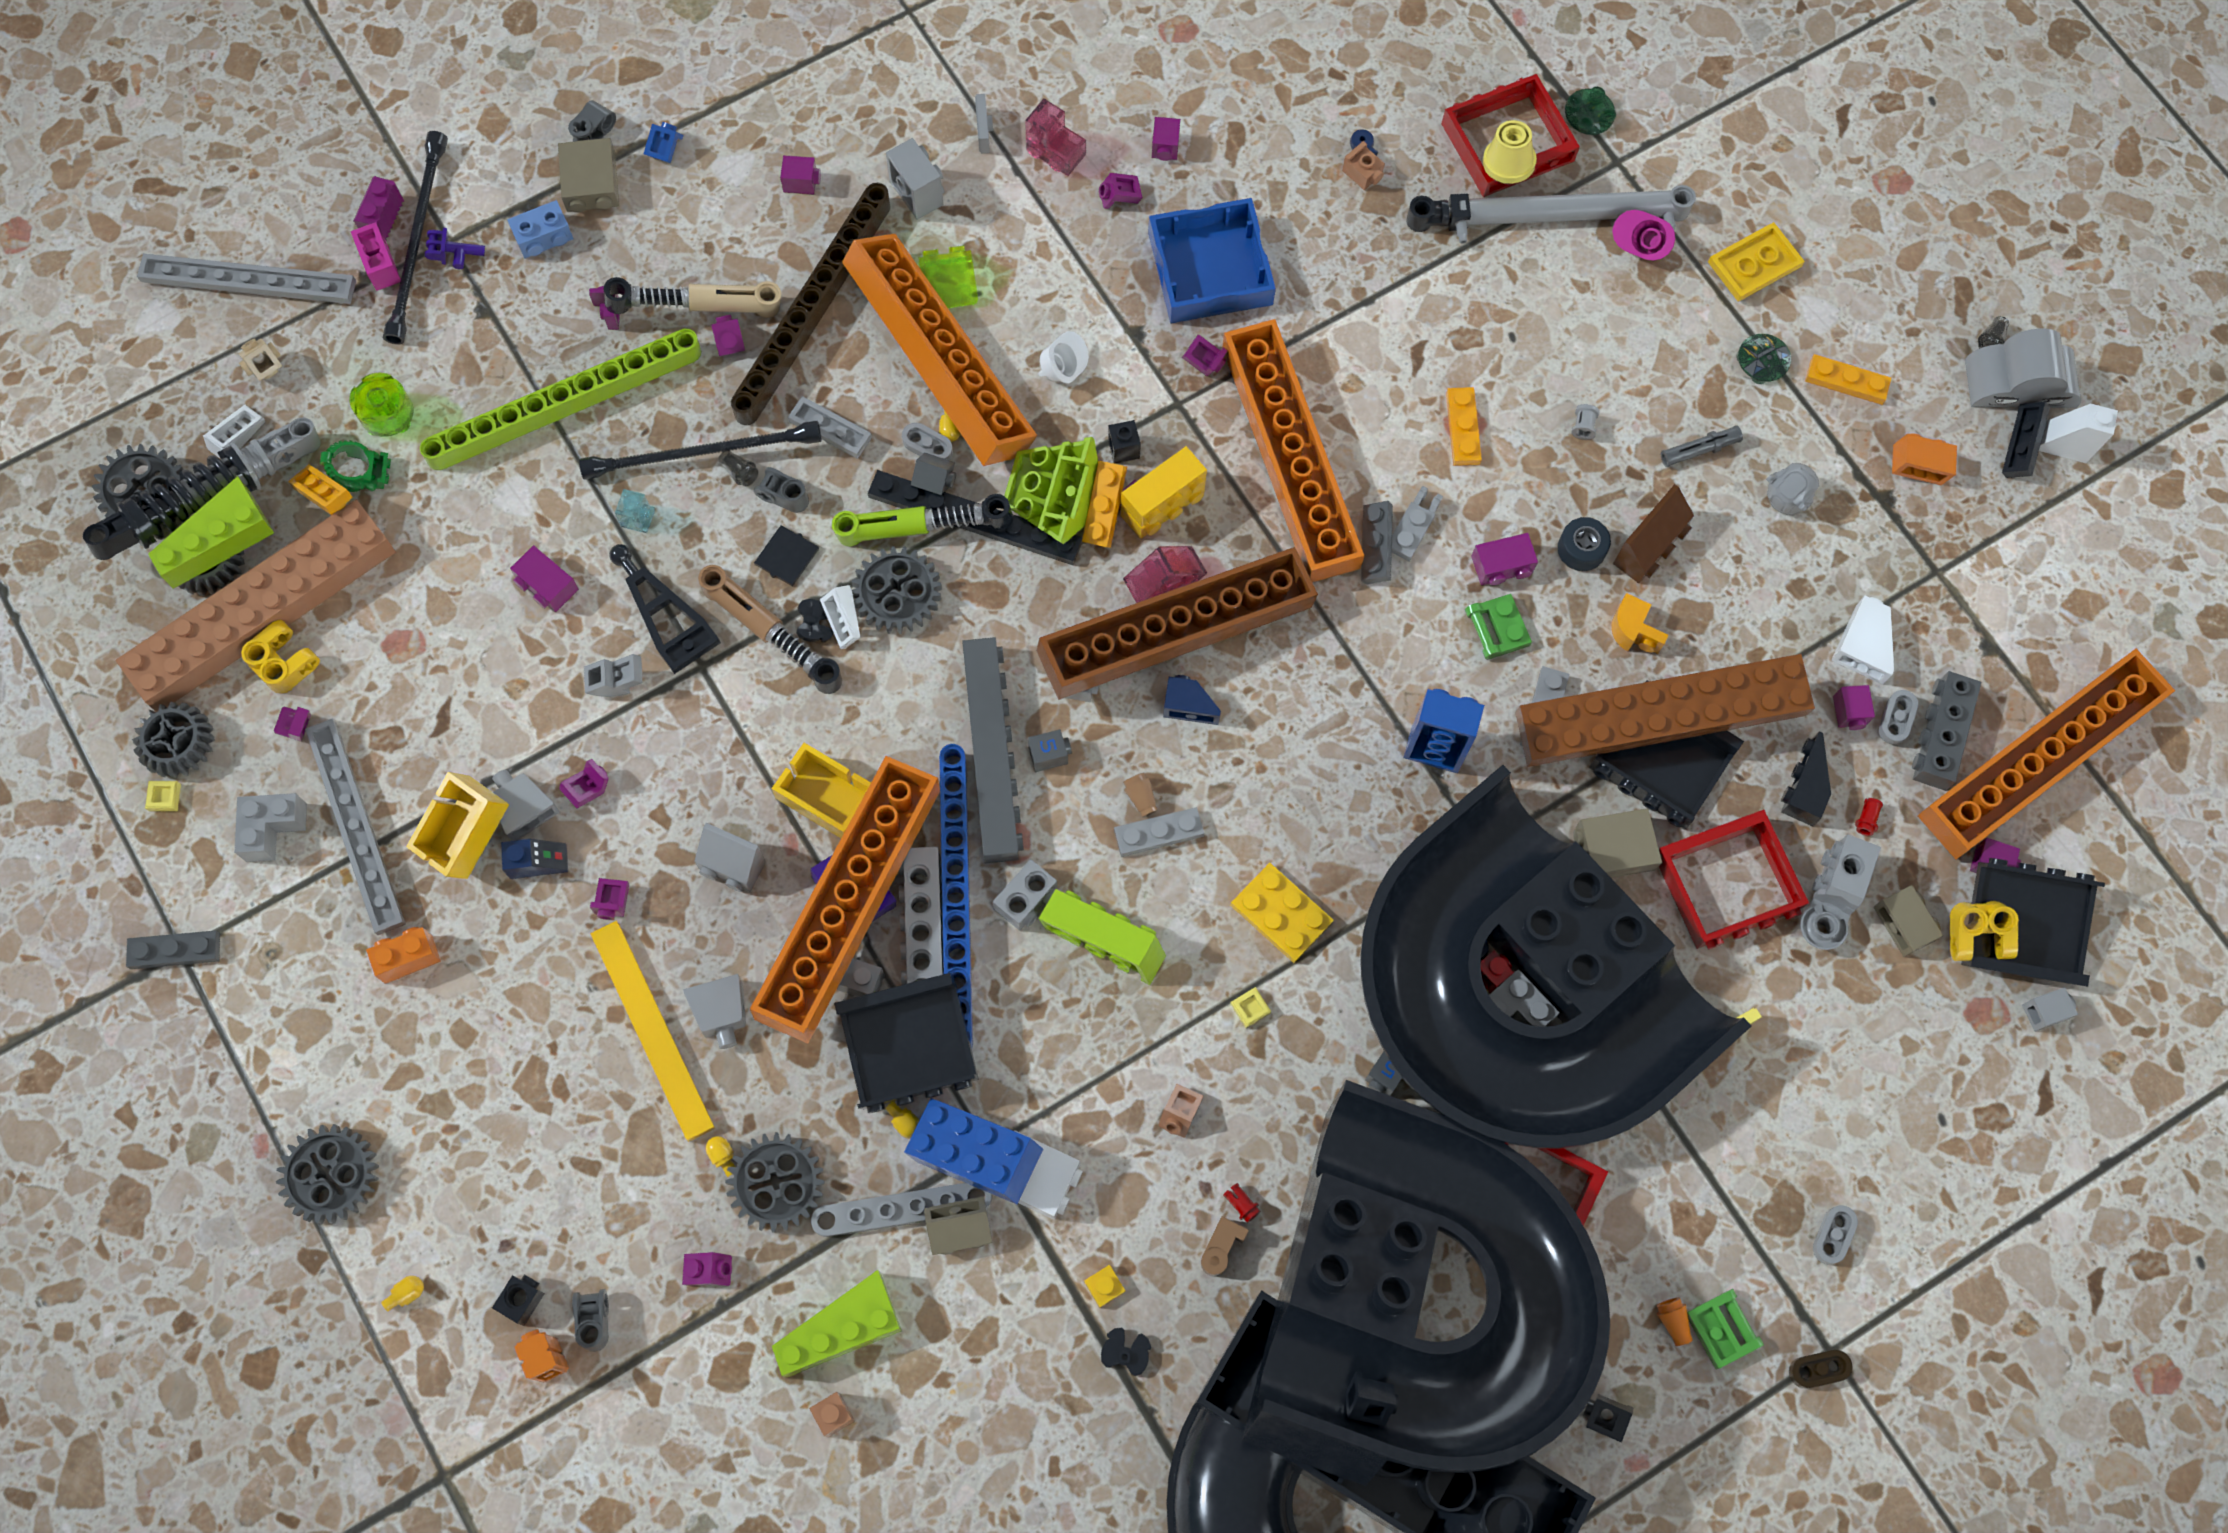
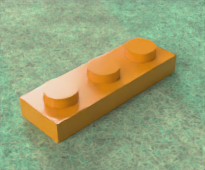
[1805,354,1892,405]
[1446,387,1482,466]
[1082,461,1128,548]
[288,464,353,515]

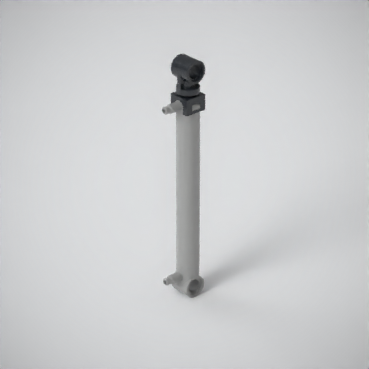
[1406,185,1696,244]

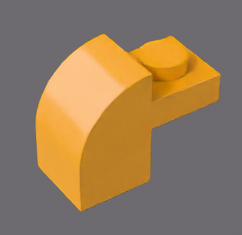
[1611,593,1669,654]

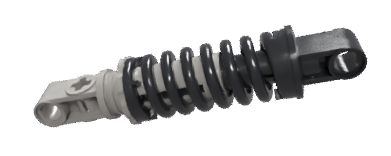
[83,417,321,560]

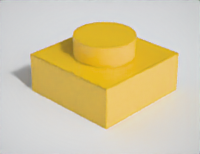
[1084,1265,1126,1308]

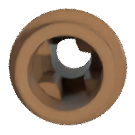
[1123,773,1158,817]

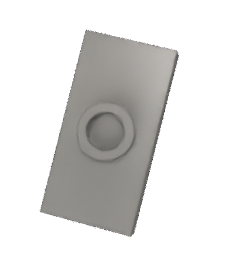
[975,94,993,154]

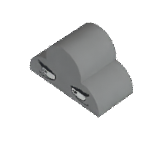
[1965,328,2081,408]

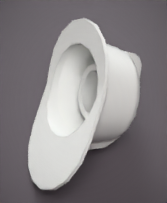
[1038,331,1089,384]

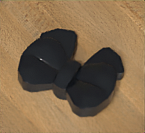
[796,599,834,643]
[1101,1327,1152,1376]

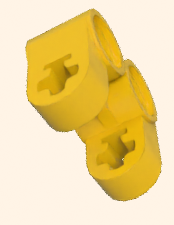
[241,620,320,694]
[1949,901,2019,961]

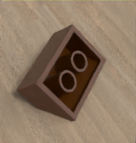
[1613,484,1694,583]

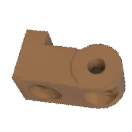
[1201,1216,1249,1276]

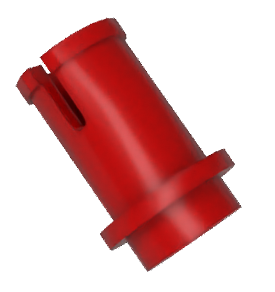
[1855,798,1883,836]
[1223,1183,1261,1223]

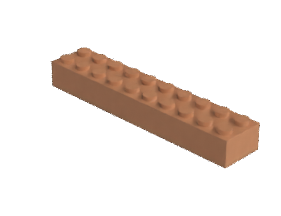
[115,499,396,712]

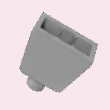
[492,769,560,841]
[683,974,746,1049]

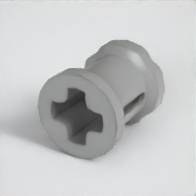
[1572,404,1600,440]

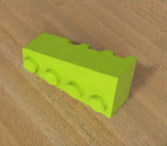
[148,476,274,589]
[1038,889,1166,985]
[772,1270,902,1378]

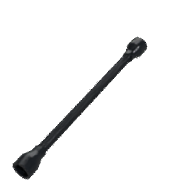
[382,131,448,345]
[579,420,822,480]

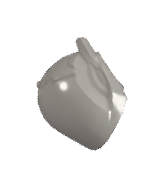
[1766,463,1819,515]

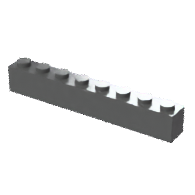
[962,637,1024,864]

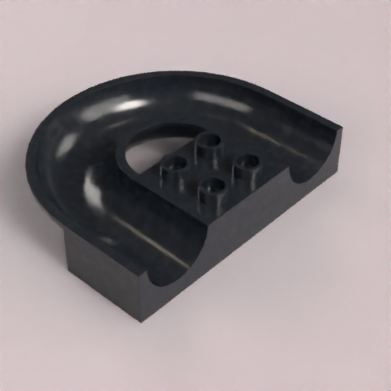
[1360,765,1752,1148]
[1241,1080,1610,1486]
[1166,1290,1596,1533]

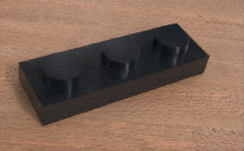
[2002,401,2050,478]

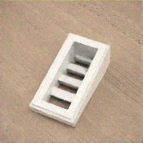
[203,405,265,458]
[820,585,860,649]

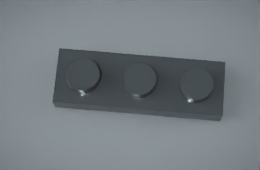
[1361,501,1393,585]
[126,930,220,970]

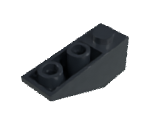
[1781,731,1831,827]

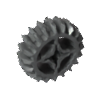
[178,550,245,596]
[132,701,215,778]

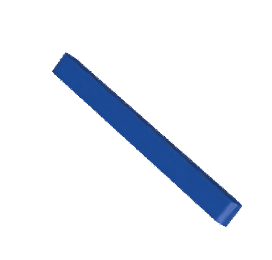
[939,744,973,1048]

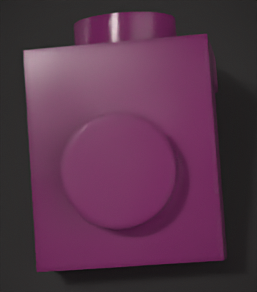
[711,314,745,356]
[1181,334,1228,376]
[559,759,609,809]
[590,878,630,920]
[682,1252,732,1286]

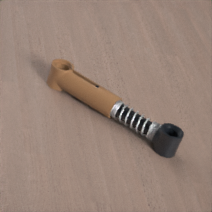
[698,565,842,694]

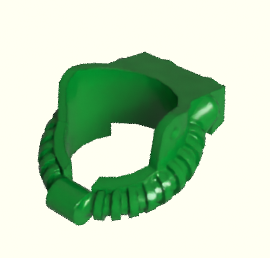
[320,440,391,492]

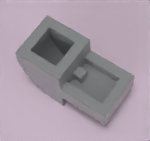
[584,654,642,697]

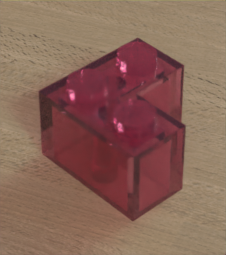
[1025,98,1086,176]
[1123,546,1207,603]

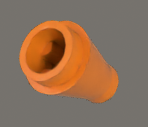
[1657,1297,1693,1346]

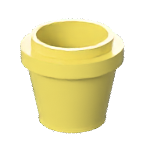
[1483,120,1537,183]

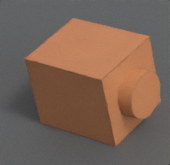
[809,1392,855,1437]

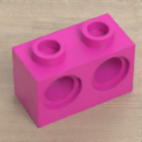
[350,222,401,291]

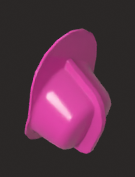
[1612,210,1676,261]

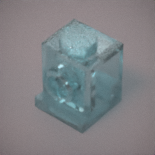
[615,489,656,533]

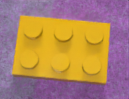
[1708,222,1805,302]
[1230,862,1334,963]

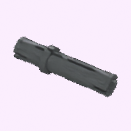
[1660,425,1743,467]

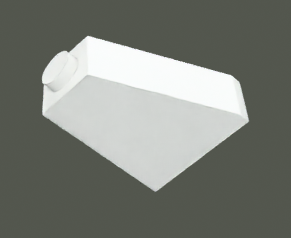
[2039,403,2118,463]
[1832,596,1894,685]

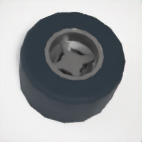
[1558,517,1611,571]

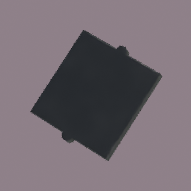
[754,525,819,587]

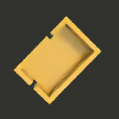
[1120,446,1207,539]
[771,742,871,838]
[406,772,509,879]

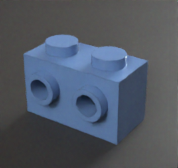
[507,200,574,259]

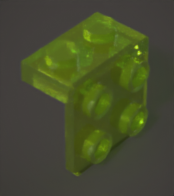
[918,245,978,308]

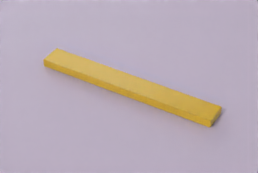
[590,920,716,1142]

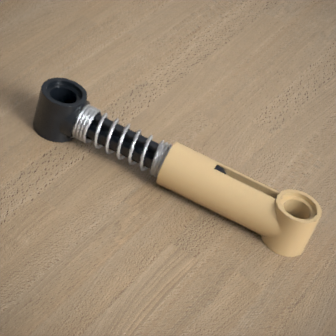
[603,277,781,318]

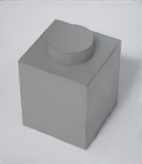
[2022,987,2078,1032]

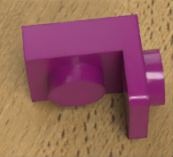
[1099,172,1143,209]
[589,286,620,330]
[274,706,311,742]

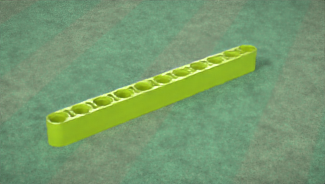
[420,329,702,470]

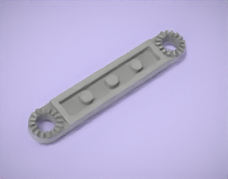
[811,1183,992,1237]

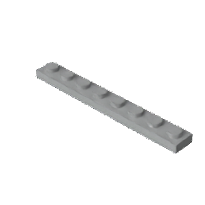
[137,253,356,304]
[305,718,406,935]

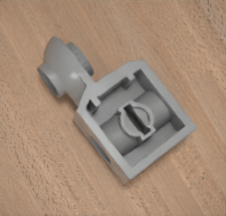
[1800,834,1881,950]

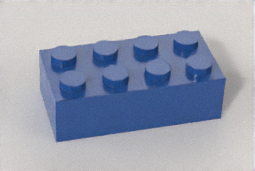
[1403,689,1485,774]
[904,1098,1043,1204]

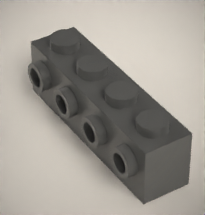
[1912,671,1982,791]

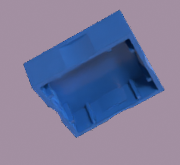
[1148,198,1276,324]

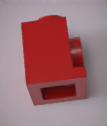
[1480,950,1514,994]

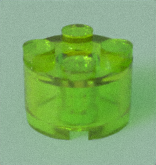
[349,373,414,437]

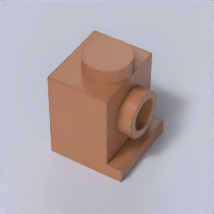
[1342,141,1385,190]

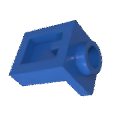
[643,122,684,163]

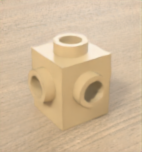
[238,339,282,381]

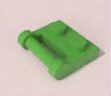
[1465,594,1532,660]
[1687,1288,1764,1369]

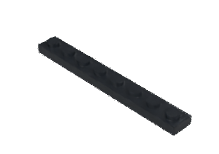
[867,470,1082,565]

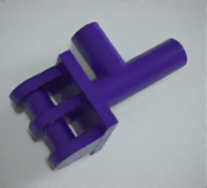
[425,228,485,270]

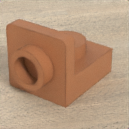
[1158,1084,1204,1138]

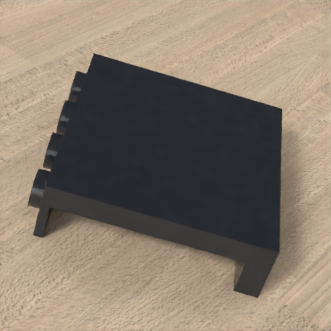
[1589,680,1744,829]
[1961,858,2105,987]
[834,973,979,1114]

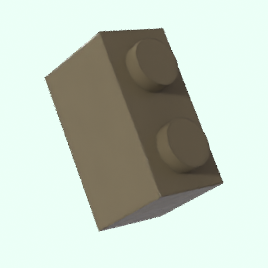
[1874,885,1943,957]
[924,1196,992,1255]

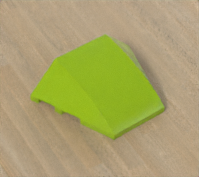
[1004,437,1098,544]

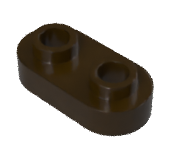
[1789,1350,1853,1389]

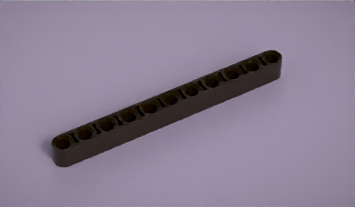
[731,182,890,425]

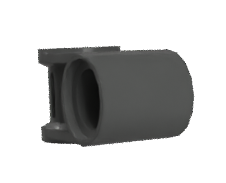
[568,100,616,142]
[754,467,809,513]
[572,1289,609,1352]

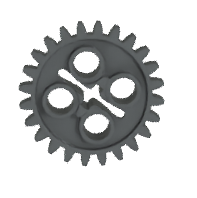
[92,444,183,528]
[852,546,942,634]
[276,1124,379,1225]
[725,1132,825,1233]

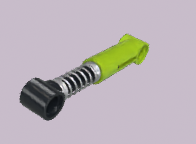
[832,494,1013,547]

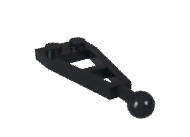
[609,544,721,674]

